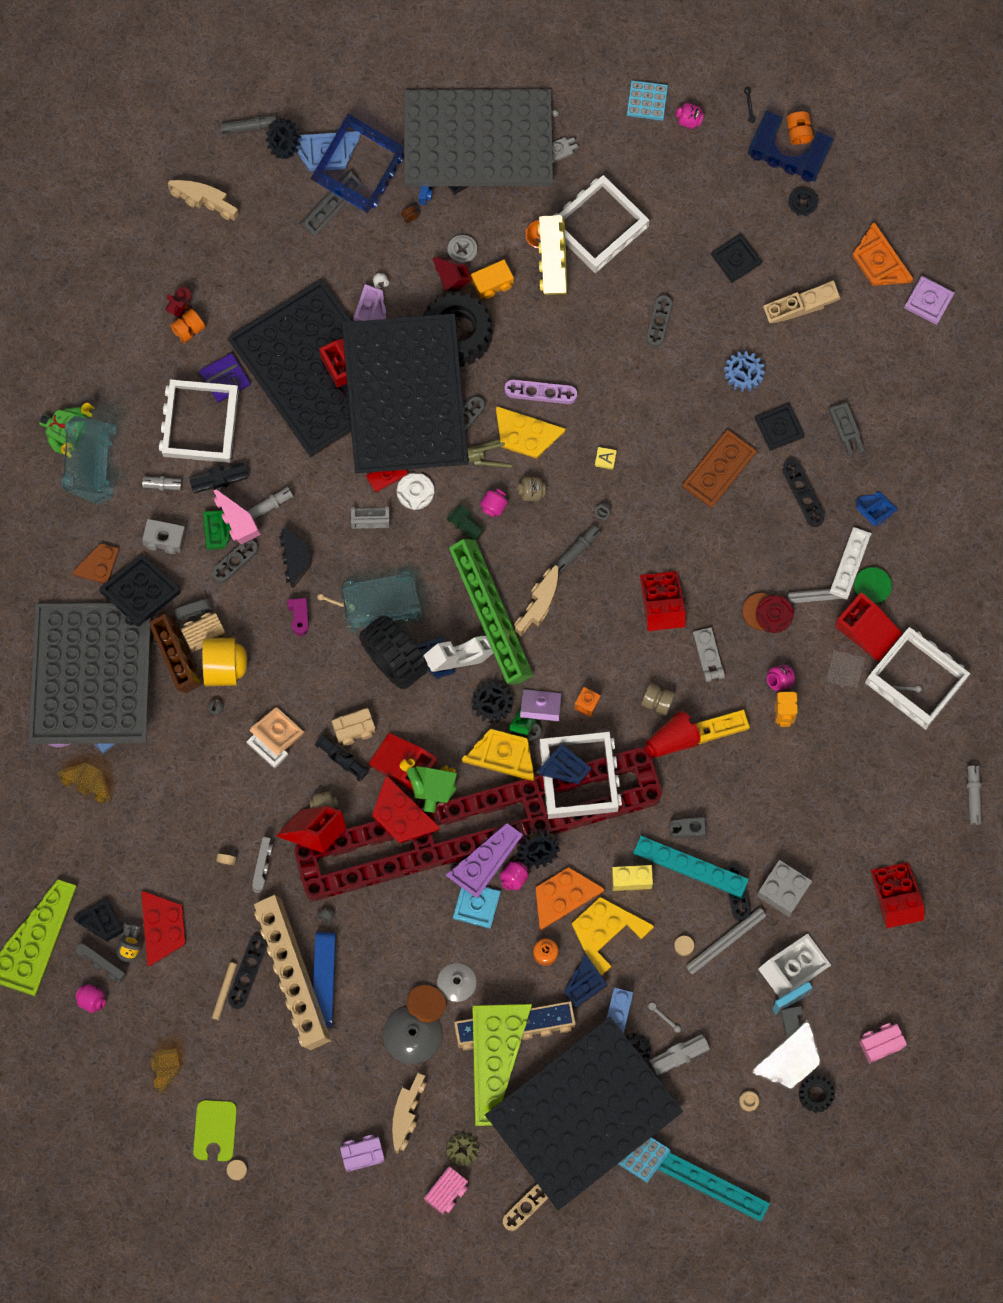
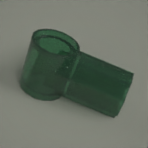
[446,504,485,540]

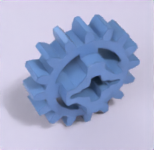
[724,351,765,392]

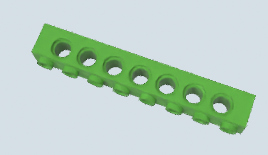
[449,539,534,684]

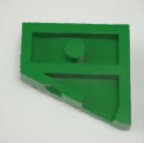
[202,511,232,550]

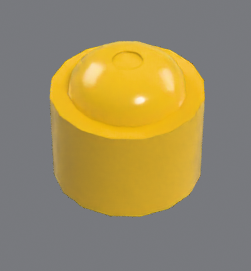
[202,637,247,687]

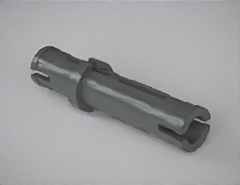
[221,115,276,135]
[553,525,601,573]

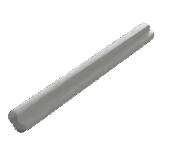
[686,908,766,974]

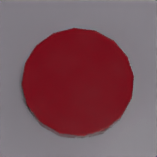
[756,595,794,633]

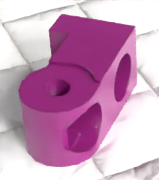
[287,598,309,636]

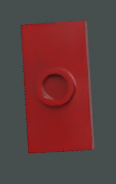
[366,470,408,493]

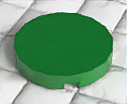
[853,567,892,605]

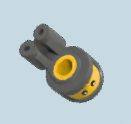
[117,921,142,962]

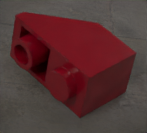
[432,257,472,291]

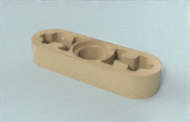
[503,1185,548,1231]

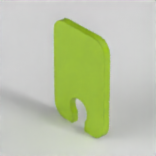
[193,1100,237,1161]

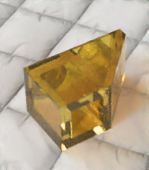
[150,1048,181,1094]

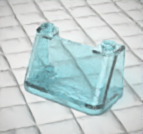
[61,416,117,505]
[340,571,423,633]

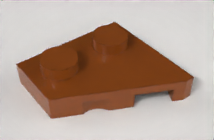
[72,543,119,584]

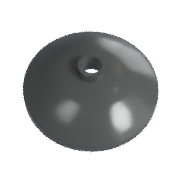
[383,1006,442,1064]

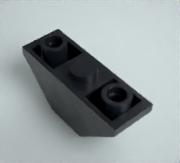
[279,528,311,588]

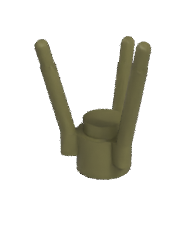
[467,439,513,468]

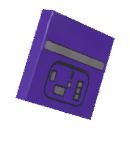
[199,353,250,403]

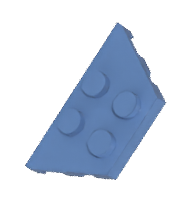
[296,131,361,172]

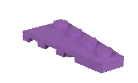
[446,823,523,898]

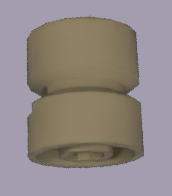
[641,683,675,716]

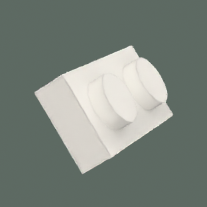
[247,734,288,769]

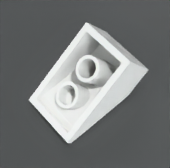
[758,934,831,998]

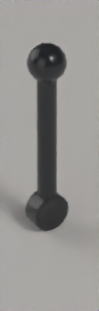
[744,87,756,123]

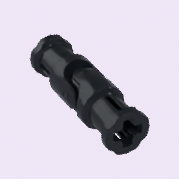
[315,733,370,782]

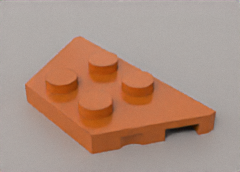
[852,222,913,286]
[535,867,605,930]

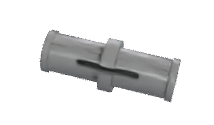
[142,476,182,491]

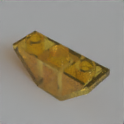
[57,763,112,804]

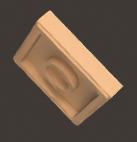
[250,707,304,756]

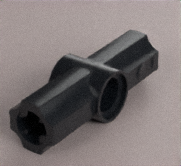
[189,462,248,494]

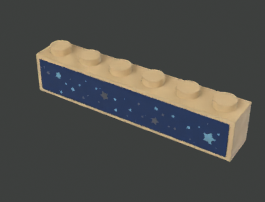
[454,1001,575,1051]

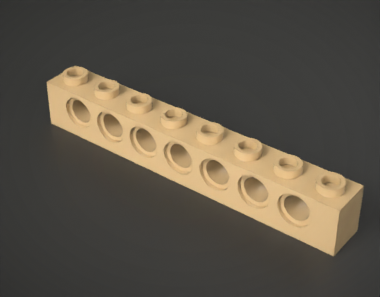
[254,895,332,1050]

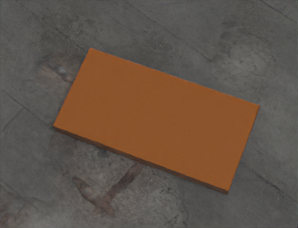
[682,429,757,508]

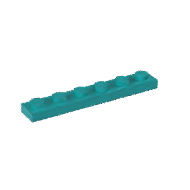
[633,836,749,898]
[657,1153,770,1222]

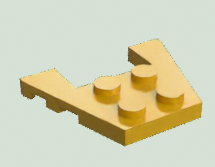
[571,897,654,976]

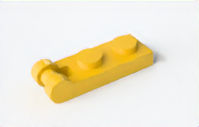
[695,710,750,744]

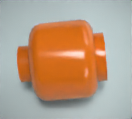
[533,939,559,966]

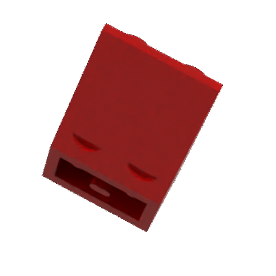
[319,339,347,388]
[640,571,686,631]
[835,593,903,662]
[368,733,438,794]
[277,806,346,853]
[870,862,924,929]

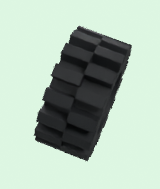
[798,1075,835,1113]

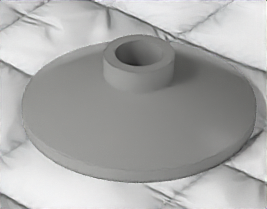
[437,963,476,1002]

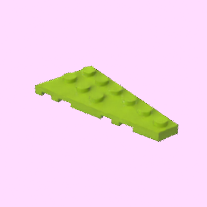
[0,880,77,997]
[472,1004,532,1126]

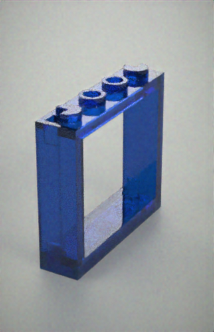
[310,114,404,213]

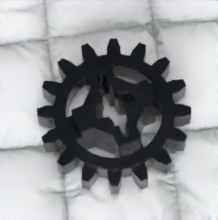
[265,118,301,159]
[471,681,513,723]
[517,829,560,869]

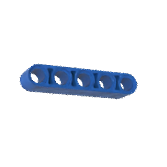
[313,932,336,1028]

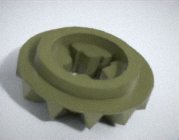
[447,1133,479,1166]

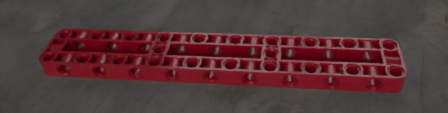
[294,748,662,901]

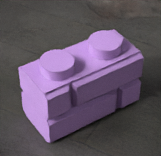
[340,1135,385,1172]

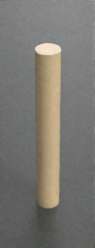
[212,962,237,1021]

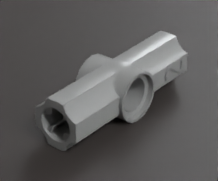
[649,1034,710,1076]

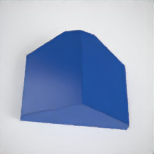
[856,492,898,526]

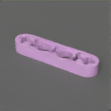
[504,380,577,404]

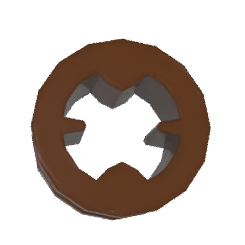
[401,206,420,223]

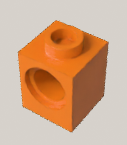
[574,687,601,717]

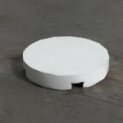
[397,473,434,510]

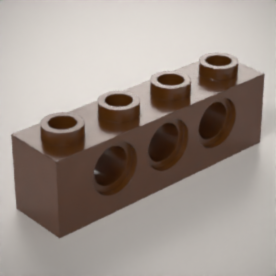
[149,614,203,693]

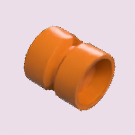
[786,111,814,145]
[170,309,205,344]

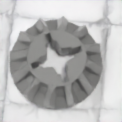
[448,235,477,264]

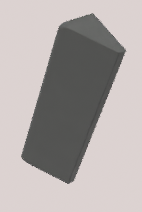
[298,171,363,236]

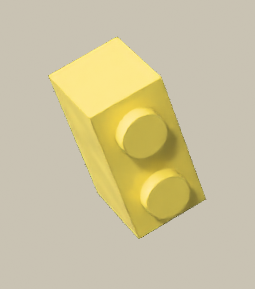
[612,865,653,891]

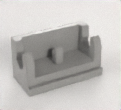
[351,506,390,529]

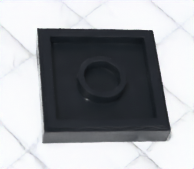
[711,234,762,283]
[755,404,804,451]

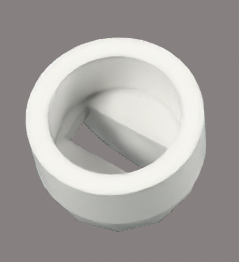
[373,273,389,289]

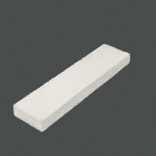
[830,527,871,599]

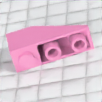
[214,490,261,544]

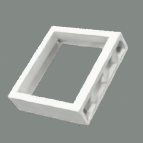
[553,175,650,273]
[159,380,239,463]
[865,627,970,730]
[539,732,622,819]

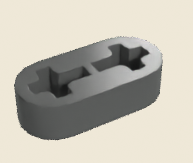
[175,599,212,621]

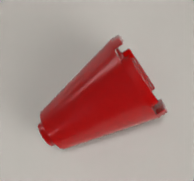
[645,711,701,758]

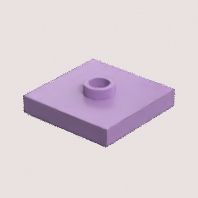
[904,276,955,325]
[520,689,561,721]

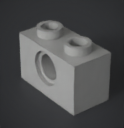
[142,519,186,554]

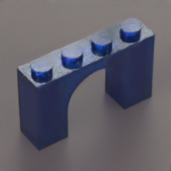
[748,111,834,182]

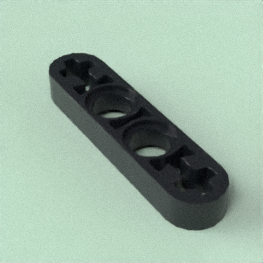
[782,460,824,527]
[228,936,267,1009]

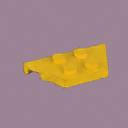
[496,407,565,459]
[462,729,535,781]

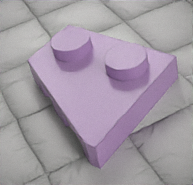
[353,284,386,321]

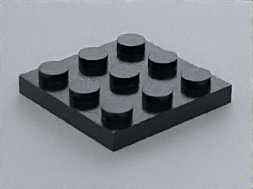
[99,555,181,627]

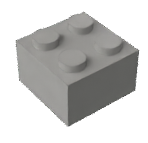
[757,860,812,917]

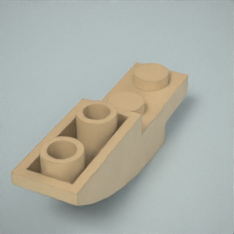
[168,180,239,221]
[763,281,841,323]
[514,565,558,636]
[392,1073,427,1154]

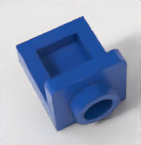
[419,186,433,205]

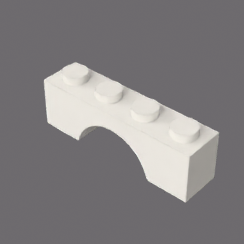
[424,636,494,672]

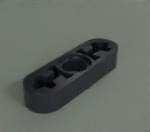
[725,865,750,921]

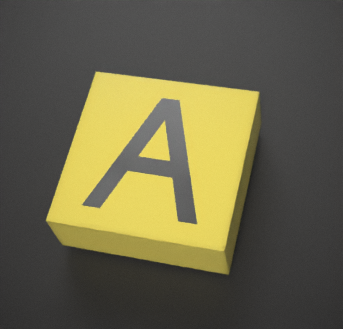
[595,447,617,469]

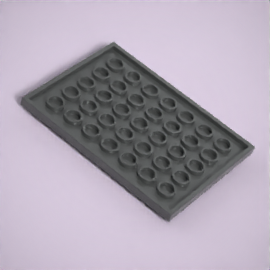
[404,89,553,187]
[28,603,151,744]

